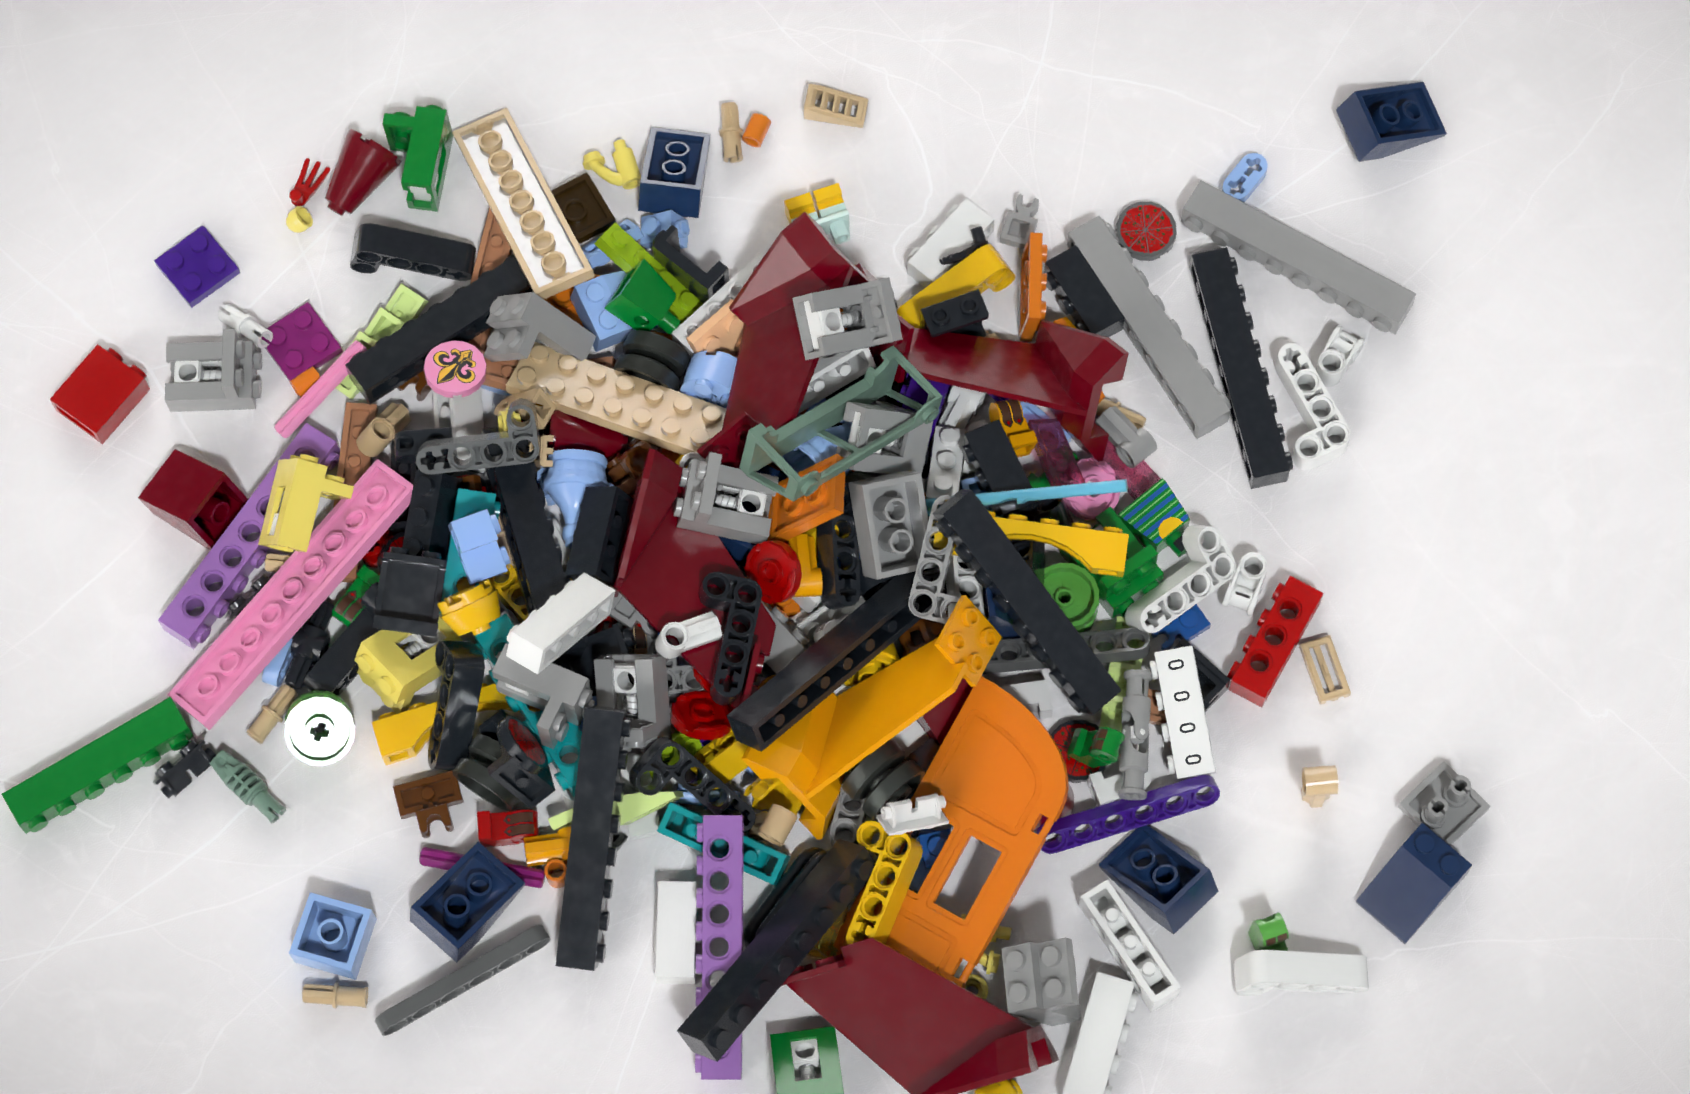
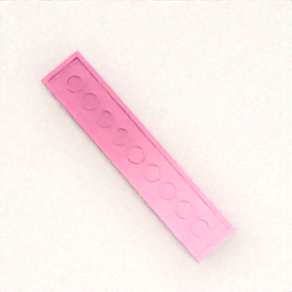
[167,459,413,730]

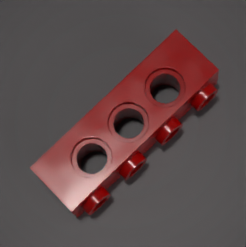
[1227,576,1324,708]

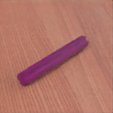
[419,847,545,888]

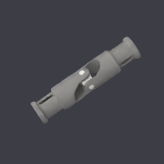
[1118,669,1152,801]

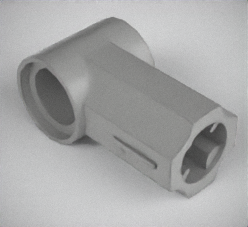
[1095,406,1157,468]

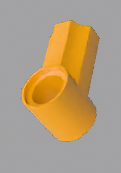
[786,534,823,597]
[523,826,571,867]

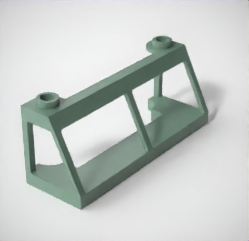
[739,346,943,501]

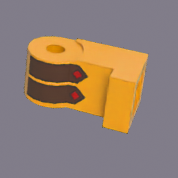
[989,399,1038,457]

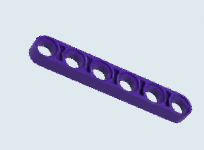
[1036,775,1220,854]

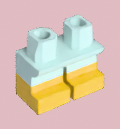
[784,183,850,244]

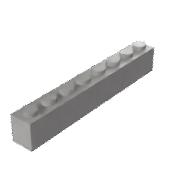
[1181,180,1416,335]
[1067,216,1231,439]

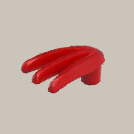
[289,158,330,206]

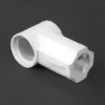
[937,386,986,429]
[655,611,722,659]

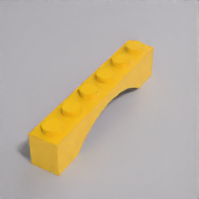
[933,511,1129,577]
[371,683,540,766]

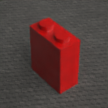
[49,344,150,445]

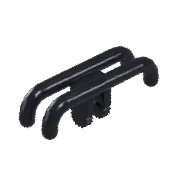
[744,847,828,948]

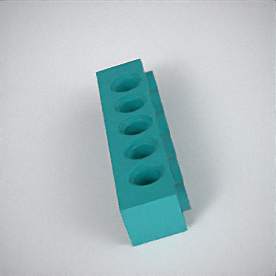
[474,613,582,797]

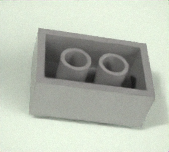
[848,471,936,580]

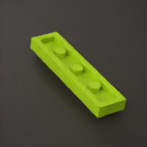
[594,222,703,324]

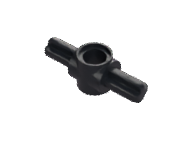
[285,601,335,689]

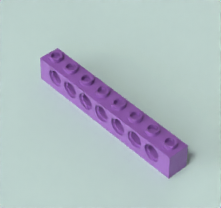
[158,423,340,649]
[695,815,744,1080]

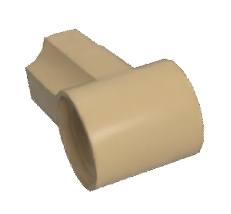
[356,402,411,457]
[1301,765,1338,808]
[749,804,797,846]

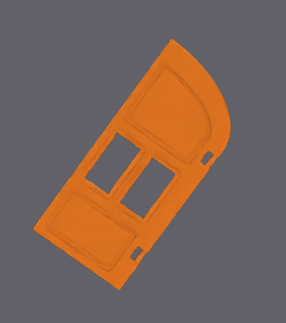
[824,676,1069,988]

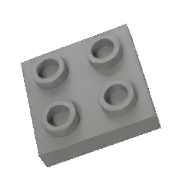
[1398,761,1491,846]

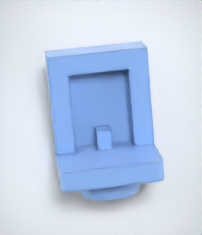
[640,210,690,249]

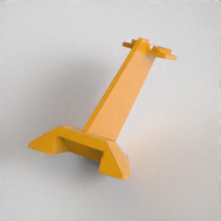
[741,595,1002,840]

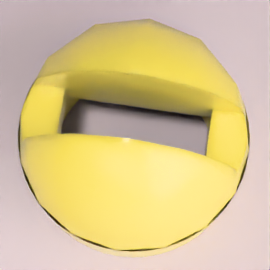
[286,206,313,233]

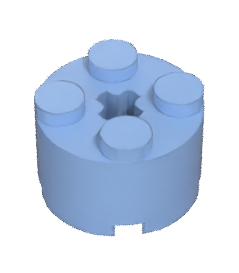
[680,351,737,408]

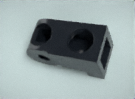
[394,427,453,464]

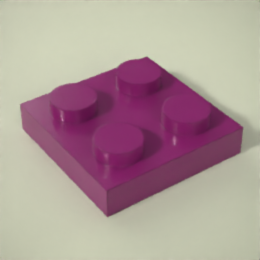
[261,302,343,381]

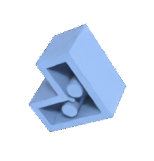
[448,509,511,585]

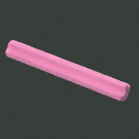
[274,340,367,438]

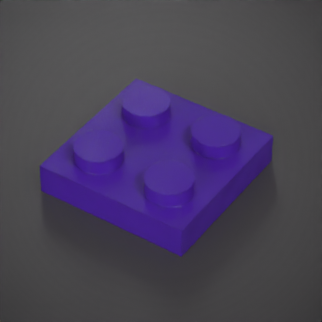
[154,226,240,308]

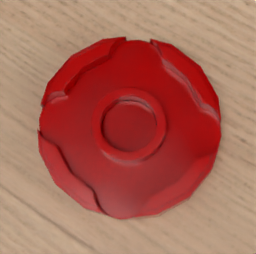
[745,540,802,604]
[670,691,733,740]

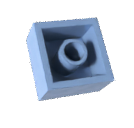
[289,892,377,980]

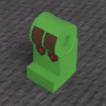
[1248,912,1289,951]

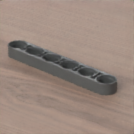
[983,628,1150,674]
[375,925,551,1036]

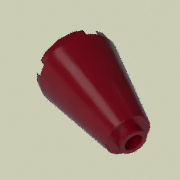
[325,129,402,216]
[544,410,628,459]

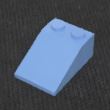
[570,271,659,352]

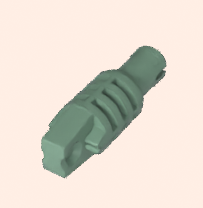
[210,750,286,824]

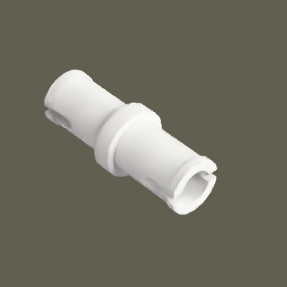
[218,304,273,348]

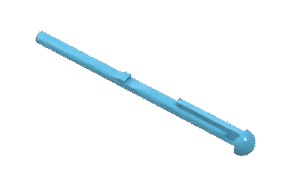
[925,479,1128,517]

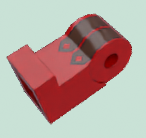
[477,810,539,847]

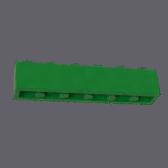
[1,697,194,834]

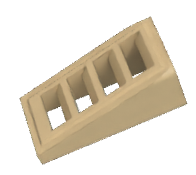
[804,84,869,128]

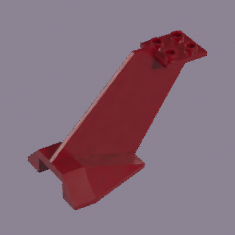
[697,212,877,469]
[869,314,1129,462]
[613,448,776,709]
[781,937,1059,1094]

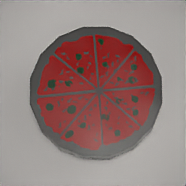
[1116,202,1177,261]

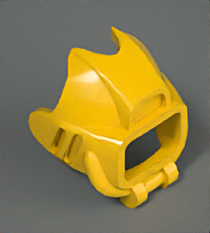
[743,778,802,815]

